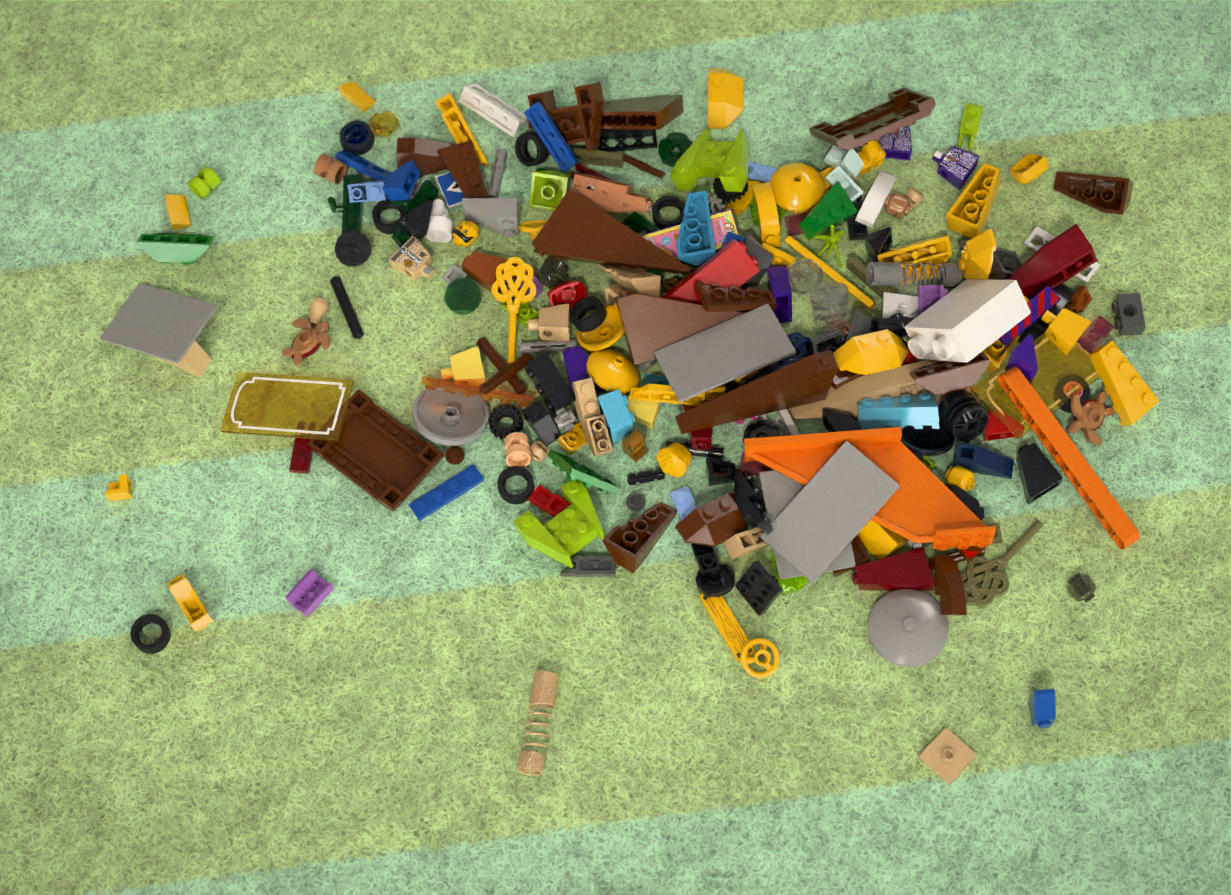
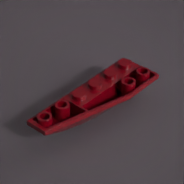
[1006,224,1097,300]

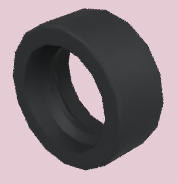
[515,131,549,167]
[652,196,685,230]
[372,199,406,234]
[569,296,607,332]
[497,466,535,505]
[130,614,171,654]

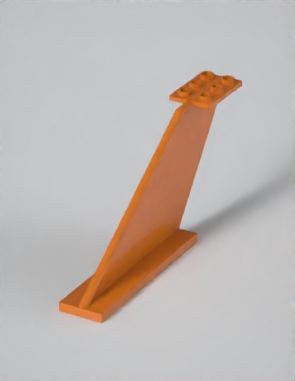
[744,427,996,551]

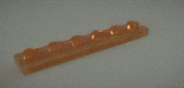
[421,376,536,408]

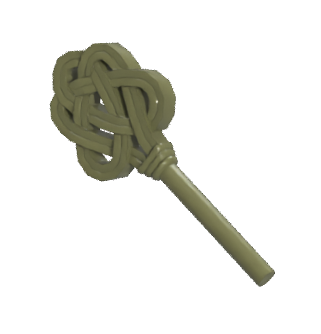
[961,520,1043,608]

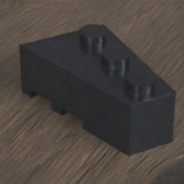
[524,351,576,414]

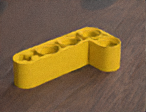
[820,140,886,193]

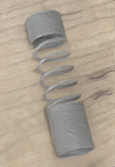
[866,262,962,287]

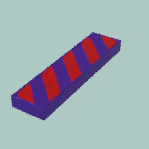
[998,286,1061,347]

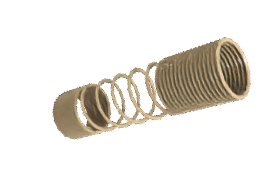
[517,670,560,775]

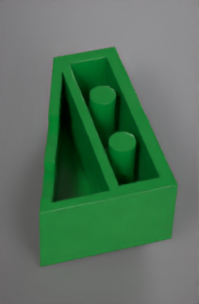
[799,181,858,241]

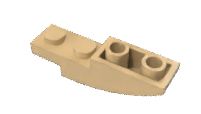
[572,378,613,456]

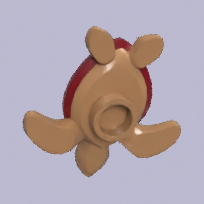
[282,318,330,366]
[1066,392,1115,445]

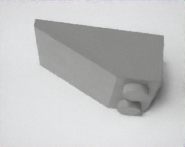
[462,198,520,237]

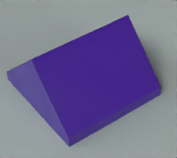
[1005,334,1038,384]

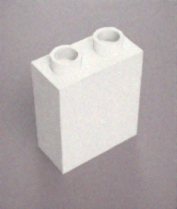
[904,279,1031,363]

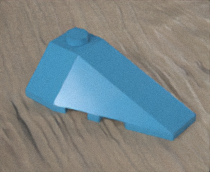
[676,191,716,267]

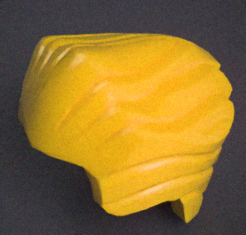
[656,442,692,478]

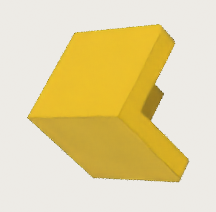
[105,474,132,501]

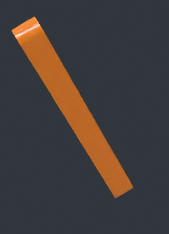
[997,366,1140,550]

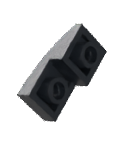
[691,543,721,575]

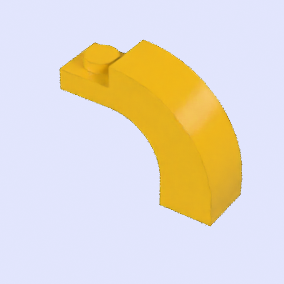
[752,182,781,247]
[166,573,213,631]

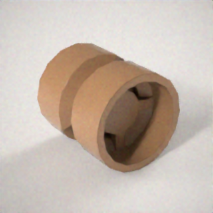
[314,153,348,185]

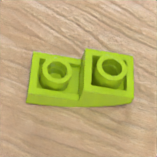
[500,297,539,329]

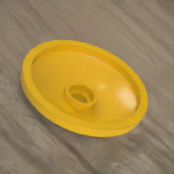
[770,163,824,212]
[577,305,624,351]
[586,349,640,394]

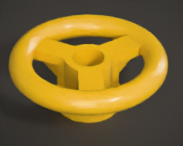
[518,220,547,240]
[740,638,780,678]

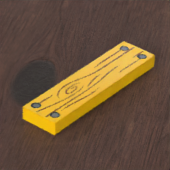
[699,594,755,663]

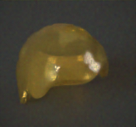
[369,111,400,138]

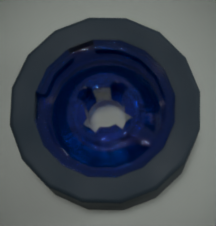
[339,120,374,155]

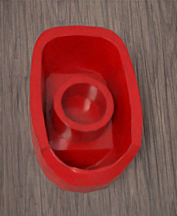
[547,280,587,310]

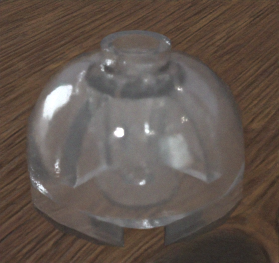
[786,258,823,296]

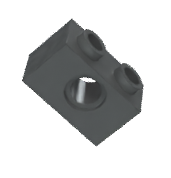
[1112,293,1146,336]

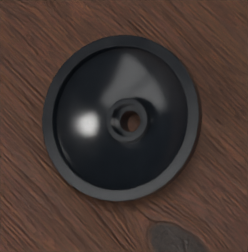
[901,422,955,456]

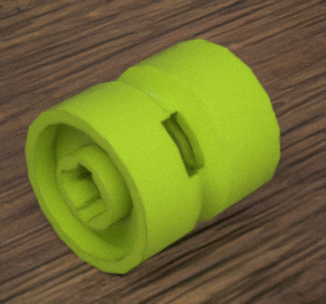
[187,166,221,200]

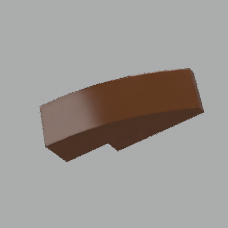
[935,555,967,615]

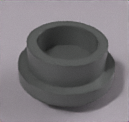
[626,493,646,512]

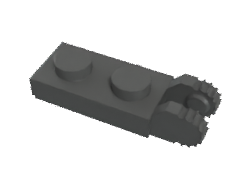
[561,555,616,577]

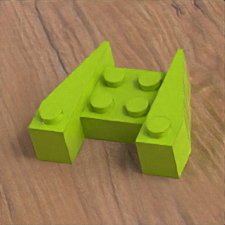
[670,129,749,192]
[513,480,605,568]

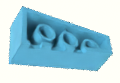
[857,392,939,430]

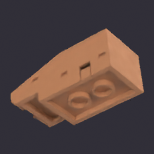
[571,173,654,213]

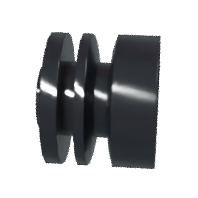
[938,390,989,441]

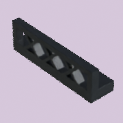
[585,129,657,152]

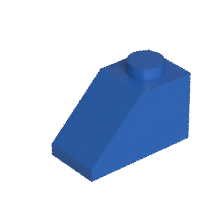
[382,160,420,201]
[1028,689,1056,728]

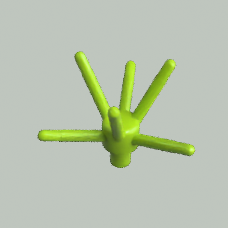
[805,224,844,268]

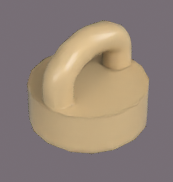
[904,187,924,207]
[529,441,549,462]

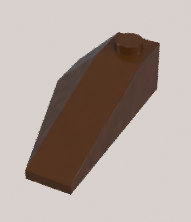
[396,138,455,178]
[1054,172,1133,215]
[603,502,678,573]

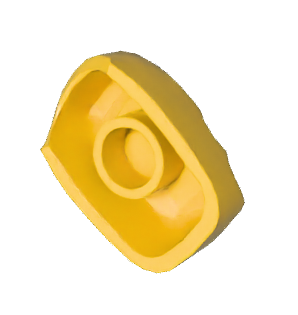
[1010,153,1049,184]

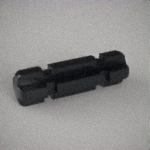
[627,468,665,486]

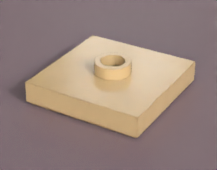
[918,727,977,785]

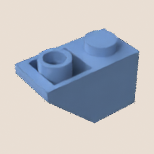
[348,180,388,203]

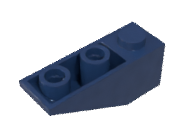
[954,442,1014,479]

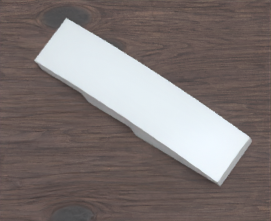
[855,171,897,228]

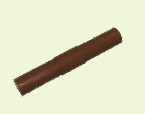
[623,154,665,179]

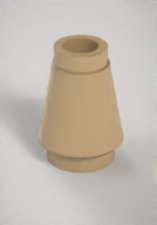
[309,297,329,326]

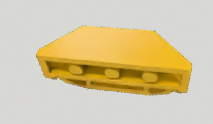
[708,68,744,129]
[958,229,997,279]
[877,236,952,286]
[833,329,909,375]

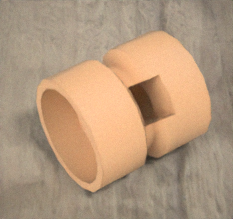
[504,432,531,467]

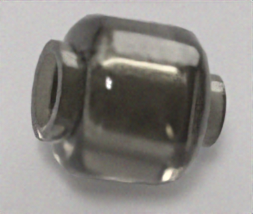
[1066,572,1097,603]

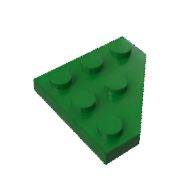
[548,449,620,495]

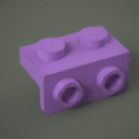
[917,285,947,316]
[285,569,334,618]

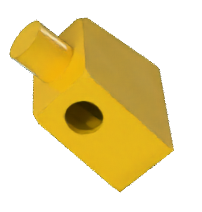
[1041,308,1091,355]

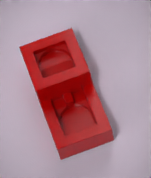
[528,484,571,517]

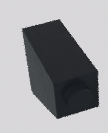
[1016,442,1063,505]

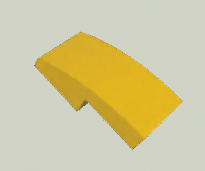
[557,422,587,455]

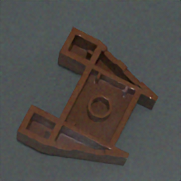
[527,82,604,151]

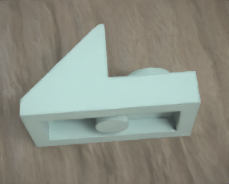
[824,145,865,179]
[825,166,863,202]

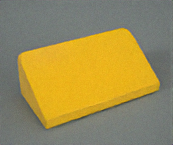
[338,81,377,113]
[726,180,760,215]
[165,194,191,230]

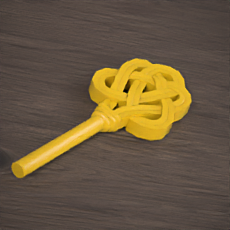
[491,257,536,364]

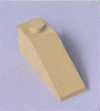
[724,527,769,561]

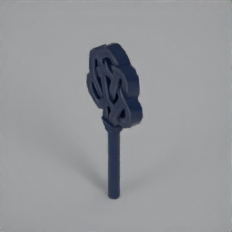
[733,332,813,390]

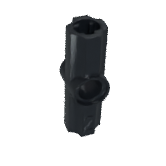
[870,313,916,338]

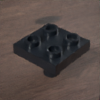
[735,560,783,616]

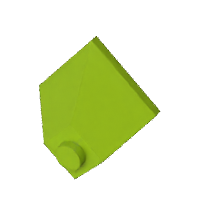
[529,170,572,211]

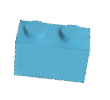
[598,389,635,444]

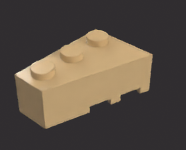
[152,341,212,377]

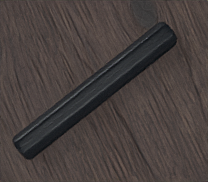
[330,276,364,339]

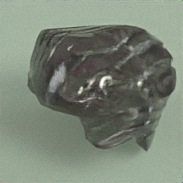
[536,258,569,290]

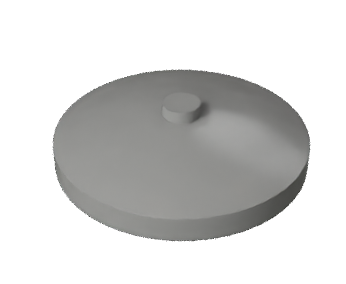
[412,383,489,446]
[868,589,949,667]

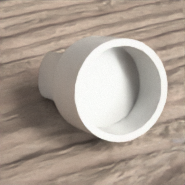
[425,199,453,242]

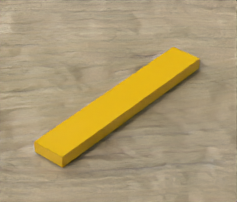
[785,236,876,311]

